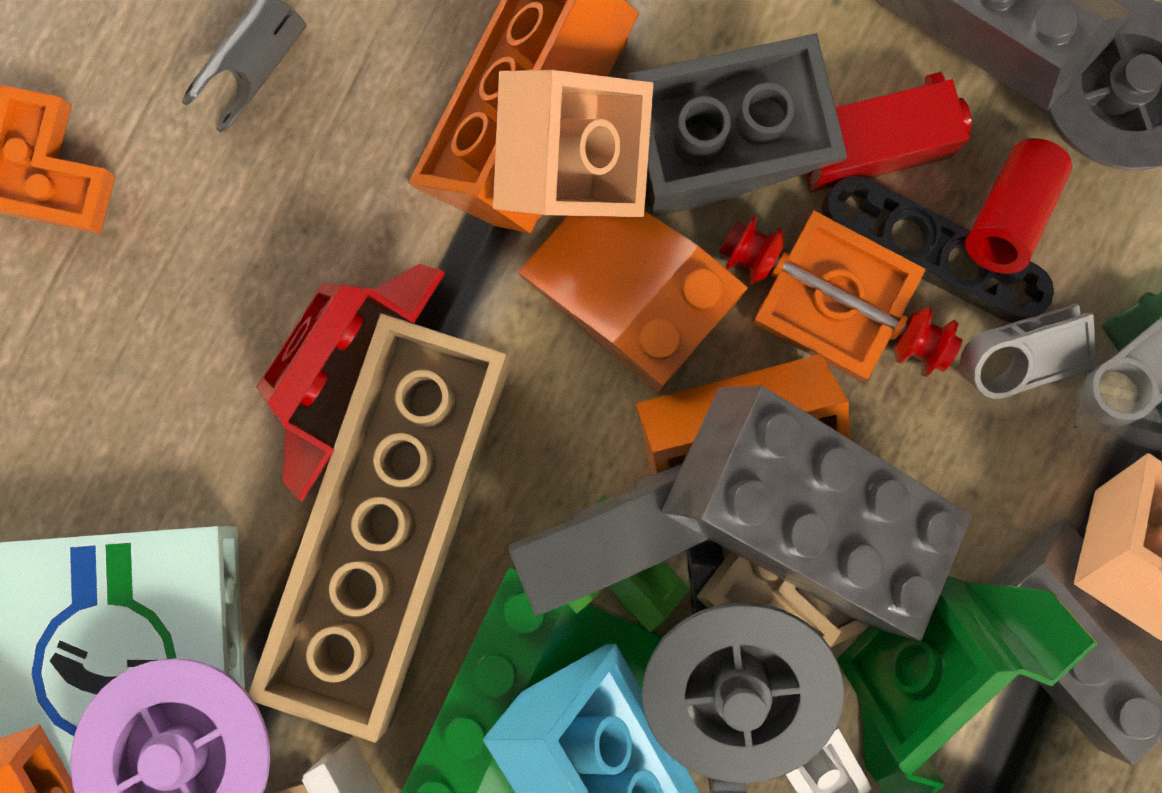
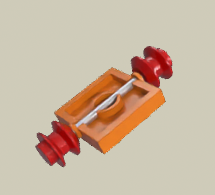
[719,210,963,382]

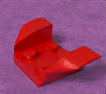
[256,264,445,501]

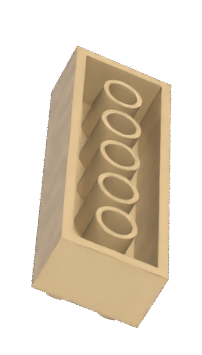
[248,313,511,743]

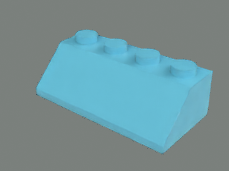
[483,644,700,793]

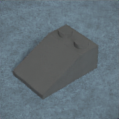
[626,33,847,217]

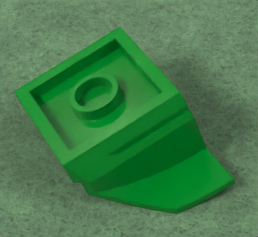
[837,576,1098,793]

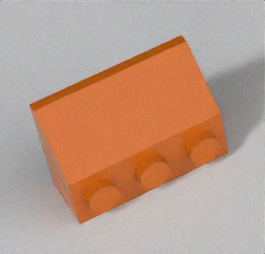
[635,354,851,475]

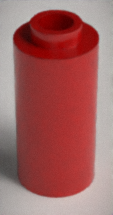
[965,138,1073,274]

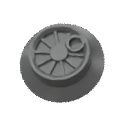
[642,602,844,783]

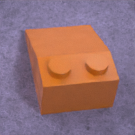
[518,210,748,394]

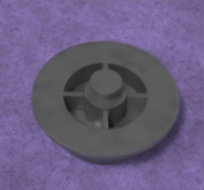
[1047,0,1162,171]

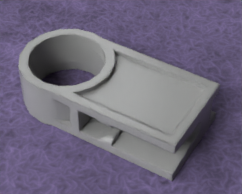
[960,303,1097,399]
[1081,317,1162,427]

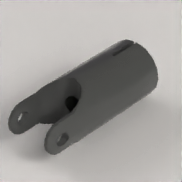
[182,0,307,132]

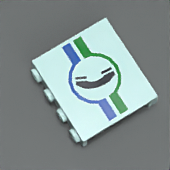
[0,525,245,777]

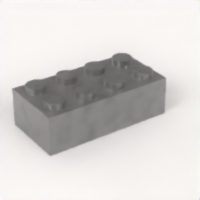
[661,385,972,641]

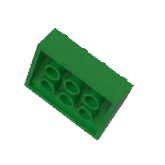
[401,564,664,793]

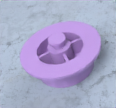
[70,658,270,793]

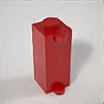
[805,72,972,193]

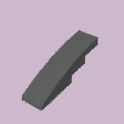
[509,463,708,617]

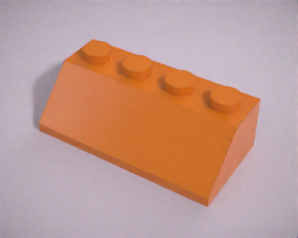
[408,0,639,234]

